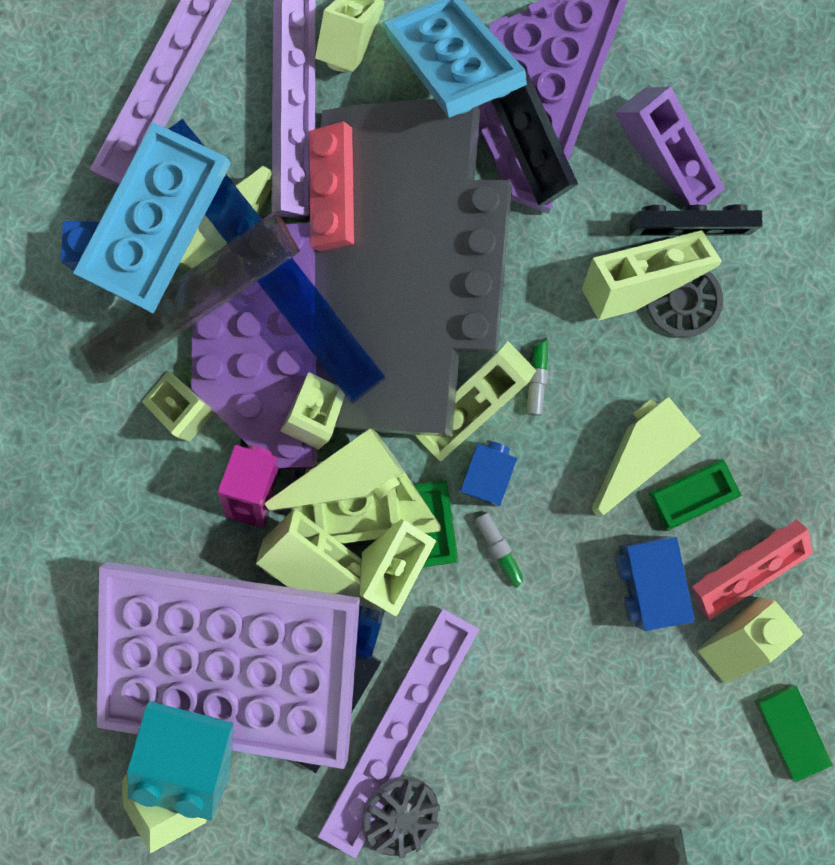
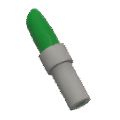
[526,338,549,416]
[474,512,523,588]

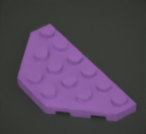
[478,0,627,214]
[191,223,317,470]

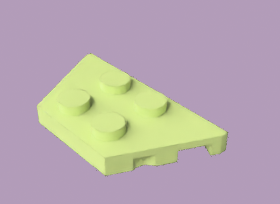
[292,453,441,543]

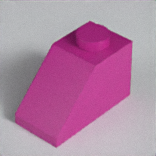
[218,445,279,529]

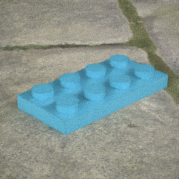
[384,0,527,118]
[73,122,231,313]

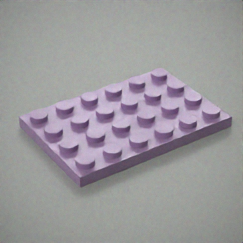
[97,562,360,769]

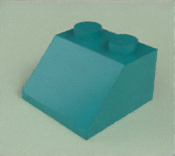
[127,701,234,821]

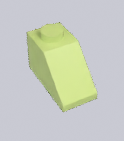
[315,0,385,72]
[697,597,803,683]

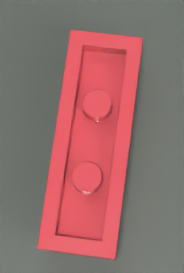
[309,121,354,252]
[692,519,813,621]

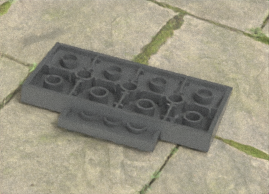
[315,99,512,437]

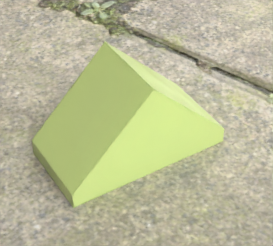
[141,371,215,442]
[280,372,347,449]
[359,519,436,617]
[122,775,207,853]

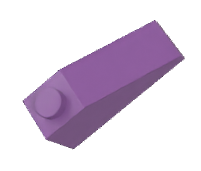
[614,86,725,206]

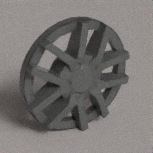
[646,271,723,338]
[362,776,440,858]

